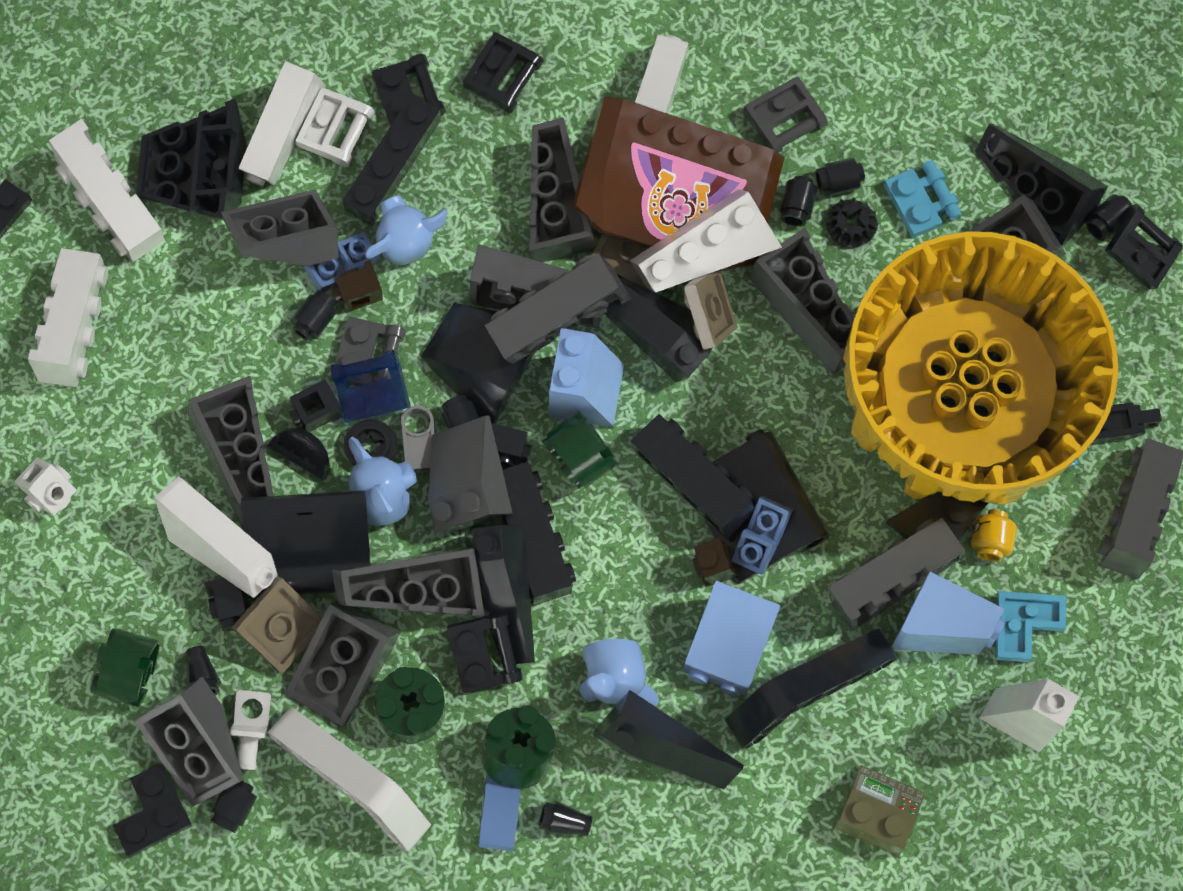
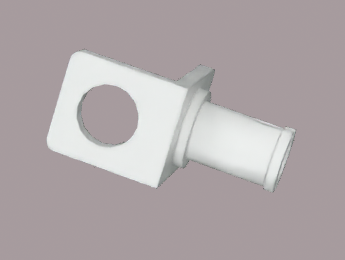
[230,690,271,770]

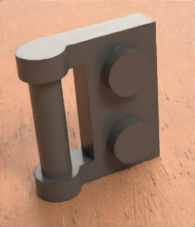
[743,76,828,153]
[331,316,406,393]

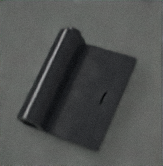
[705,429,830,583]
[241,490,371,598]

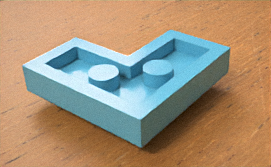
[995,591,1066,662]

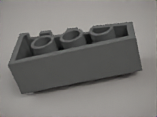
[529,117,596,262]
[749,227,854,374]
[470,244,601,329]
[485,254,631,364]
[188,376,274,530]
[1098,438,1183,580]
[828,518,965,631]
[332,547,484,616]

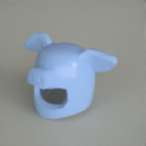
[366,195,448,265]
[348,436,417,526]
[579,639,659,706]

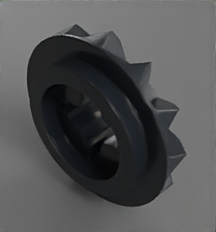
[826,197,878,248]
[344,419,397,466]

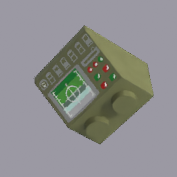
[835,765,924,856]

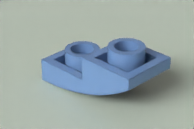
[304,232,380,292]
[731,496,793,575]
[478,774,520,851]

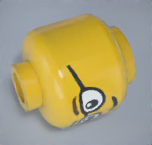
[970,510,1017,562]

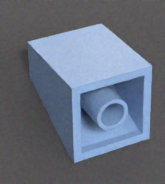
[548,328,624,428]
[891,572,1005,655]
[683,581,781,697]

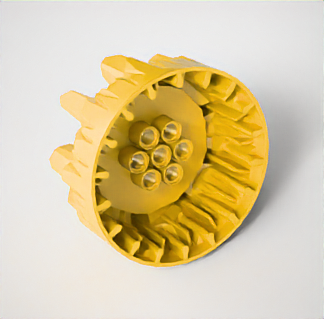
[843,231,1118,505]

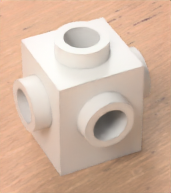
[14,457,77,515]

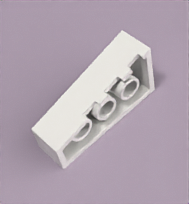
[49,119,165,262]
[630,189,782,293]
[28,248,108,387]

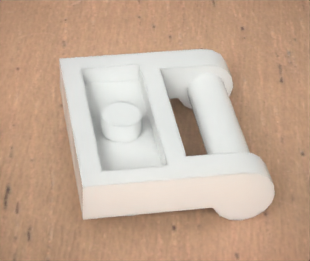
[295,87,375,167]

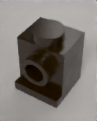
[330,260,383,313]
[692,538,737,587]

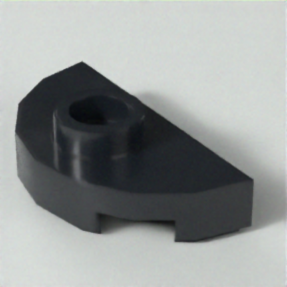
[267,428,330,480]

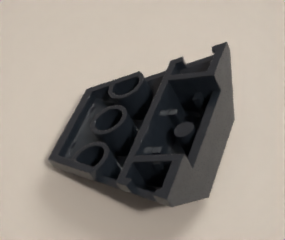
[136,99,247,220]
[421,303,540,424]

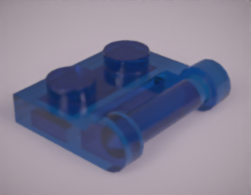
[330,349,411,423]

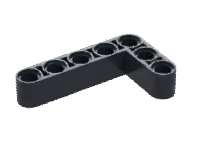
[725,628,898,750]

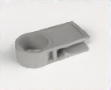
[401,405,434,474]

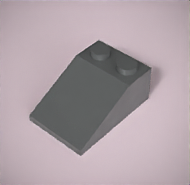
[221,189,339,266]
[969,195,1066,258]
[428,416,513,532]
[285,601,401,727]
[134,676,243,807]

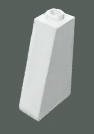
[635,35,688,114]
[239,61,326,187]
[154,476,278,598]
[979,679,1080,753]

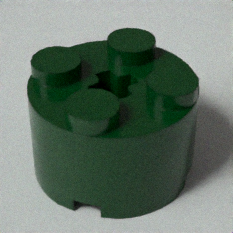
[542,410,618,489]
[90,628,160,707]
[375,667,445,744]
[482,705,556,789]

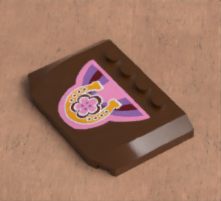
[573,96,785,271]

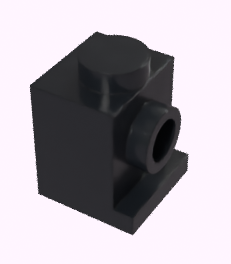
[288,379,343,432]
[491,423,532,468]
[204,578,247,631]

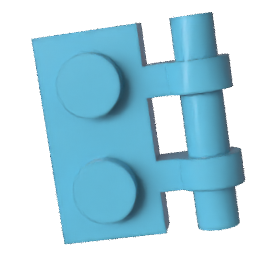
[883,160,962,239]

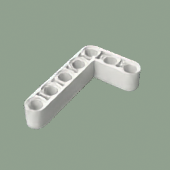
[267,707,431,852]

